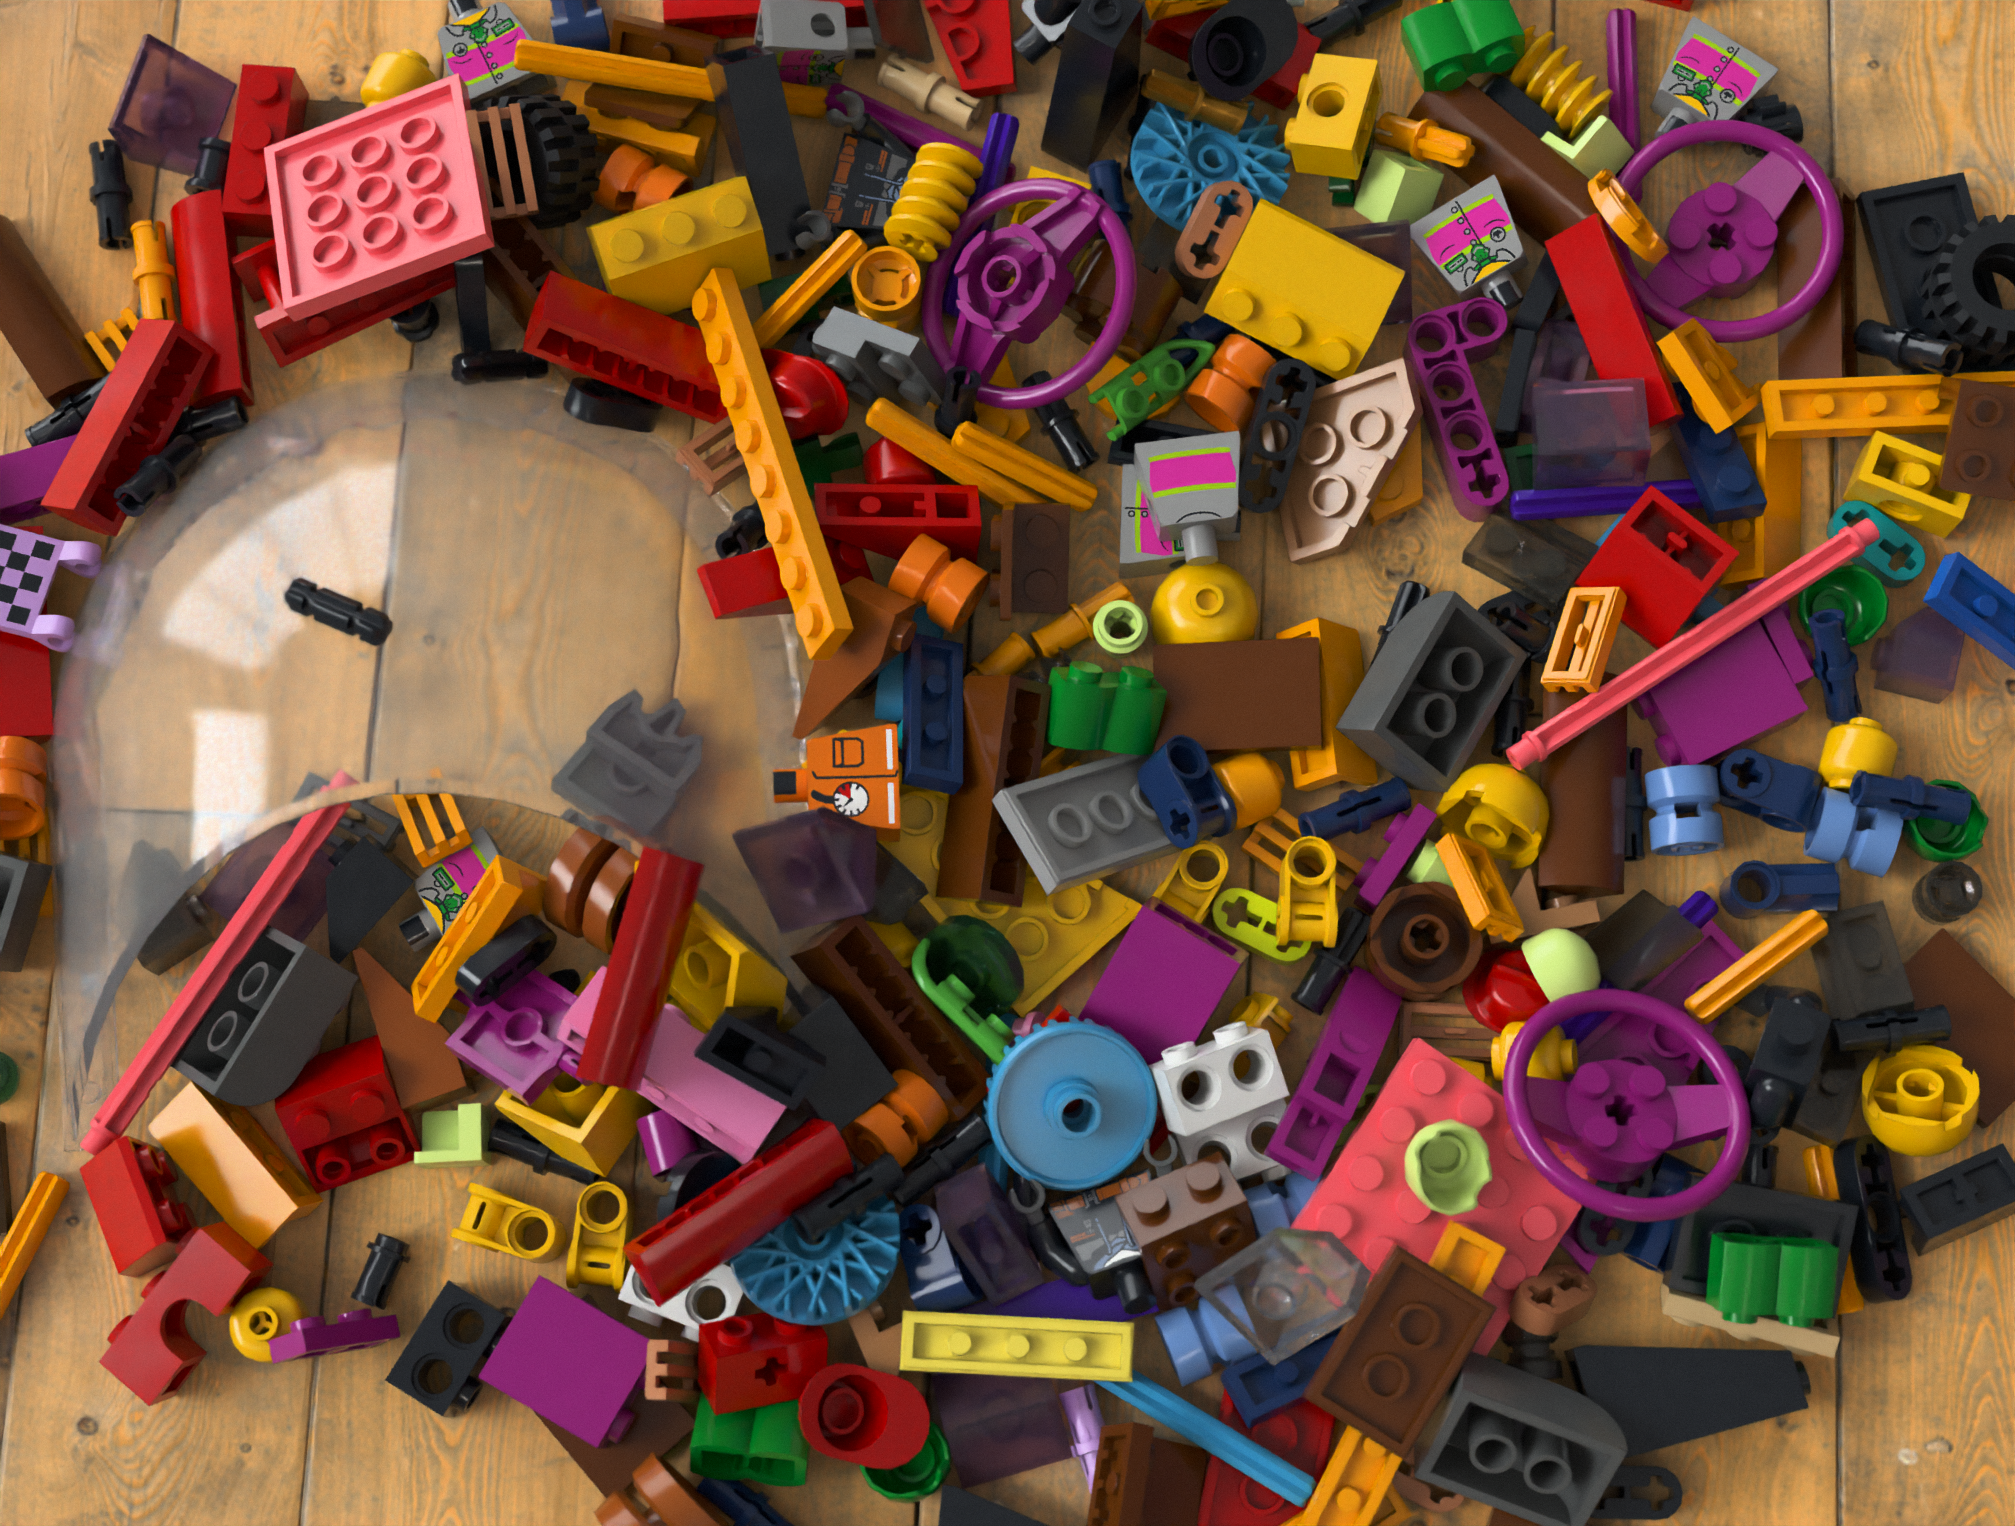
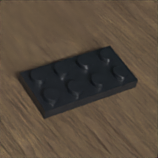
[1855,172,2015,375]

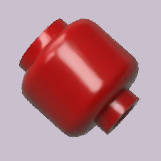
[862,436,937,485]

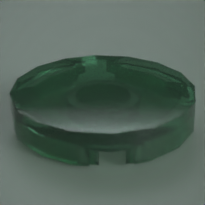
[925,915,1024,1020]

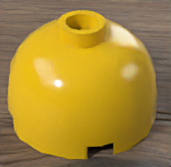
[1150,561,1259,645]
[1434,763,1549,869]
[1862,1045,1979,1157]

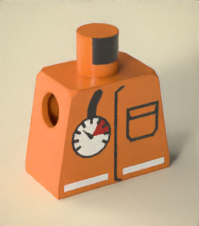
[773,724,901,842]

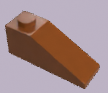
[792,576,918,740]
[352,947,480,1115]

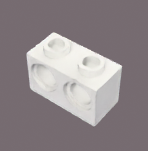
[1148,1021,1290,1136]
[1172,1097,1295,1191]
[618,1264,748,1343]

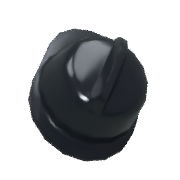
[1186,0,1298,101]

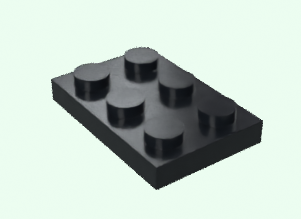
[1662,1171,1859,1319]

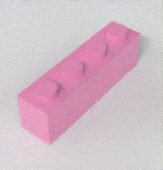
[556,965,787,1164]

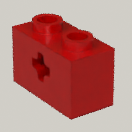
[698,1312,828,1415]

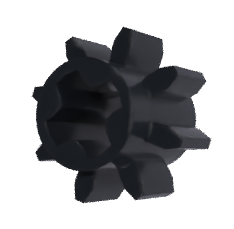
[1739,94,1803,159]

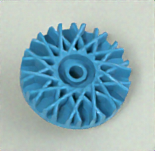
[1130,99,1290,240]
[984,1016,1157,1191]
[729,1160,900,1325]

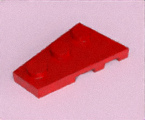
[923,0,1018,98]

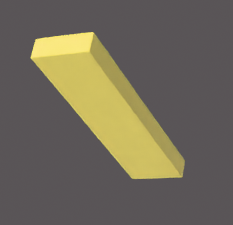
[899,1311,1134,1383]

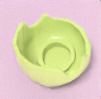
[1522,928,1601,1002]
[1404,1119,1493,1216]

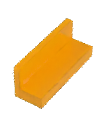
[561,80,717,178]
[1718,421,1802,591]
[1276,617,1378,792]
[410,854,547,1023]
[148,1081,324,1250]

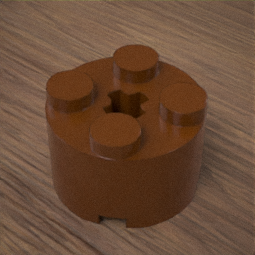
[1060,239,1183,361]
[1363,882,1483,1003]

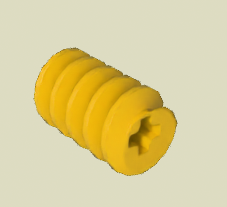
[1498,25,1613,139]
[883,142,984,263]

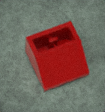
[1574,485,1740,650]
[274,1034,422,1194]
[79,1135,198,1278]

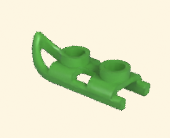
[1088,339,1215,441]
[911,938,1016,1066]

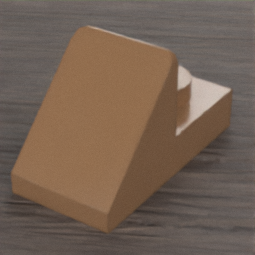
[1483,869,1601,953]
[848,1298,903,1378]

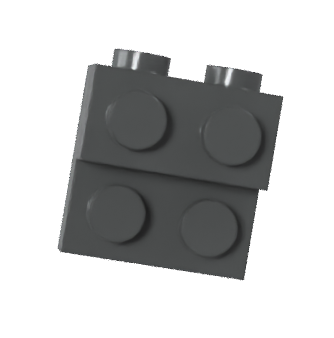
[812,306,946,408]

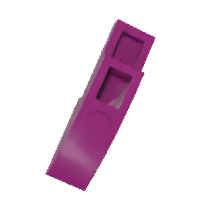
[1263,965,1403,1182]

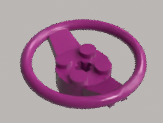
[1607,120,1844,343]
[921,178,1138,410]
[1503,989,1751,1222]

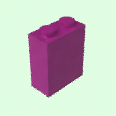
[1630,620,1808,767]
[1077,896,1250,1066]
[478,1275,665,1449]

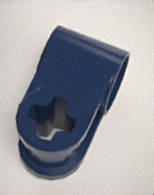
[1137,735,1237,849]
[1713,749,1823,833]
[899,1204,983,1313]

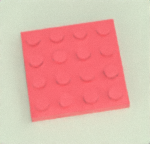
[264,73,495,322]
[1289,1038,1597,1356]

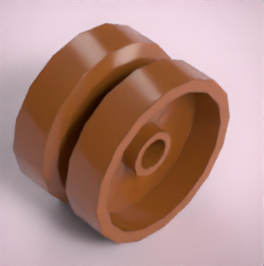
[542,815,679,957]
[594,1452,731,1526]

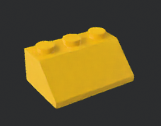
[585,176,772,315]
[1203,198,1405,381]
[633,860,788,1029]
[495,970,668,1177]

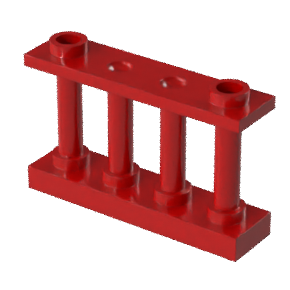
[230,238,455,368]

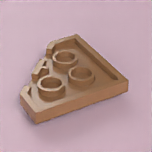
[1261,358,1423,566]

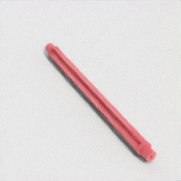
[1506,518,1880,771]
[80,770,361,1156]

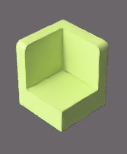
[1541,115,1635,180]
[1354,149,1444,232]
[414,1103,491,1169]

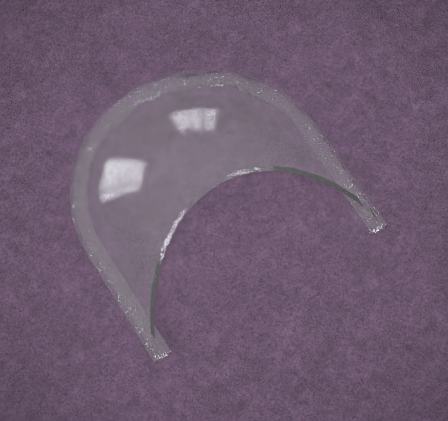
[47,368,830,1152]

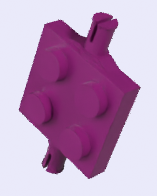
[445,969,594,1106]

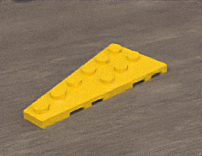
[800,729,1142,1018]

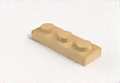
[1660,1279,1840,1358]

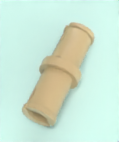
[877,54,984,132]

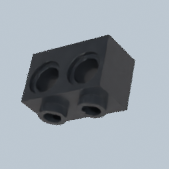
[385,1280,513,1418]

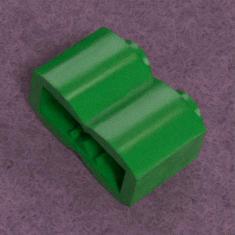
[1401,0,1525,92]
[1044,661,1167,755]
[1706,1233,1839,1327]
[690,1390,811,1487]

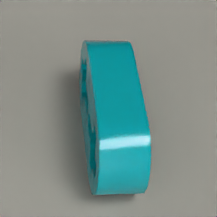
[1827,500,1925,588]

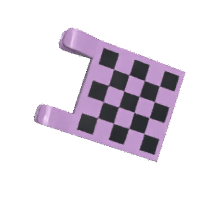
[0,524,102,653]

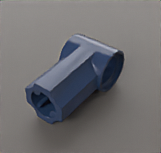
[550,0,611,53]
[1719,860,1840,920]
[1620,1152,1709,1275]

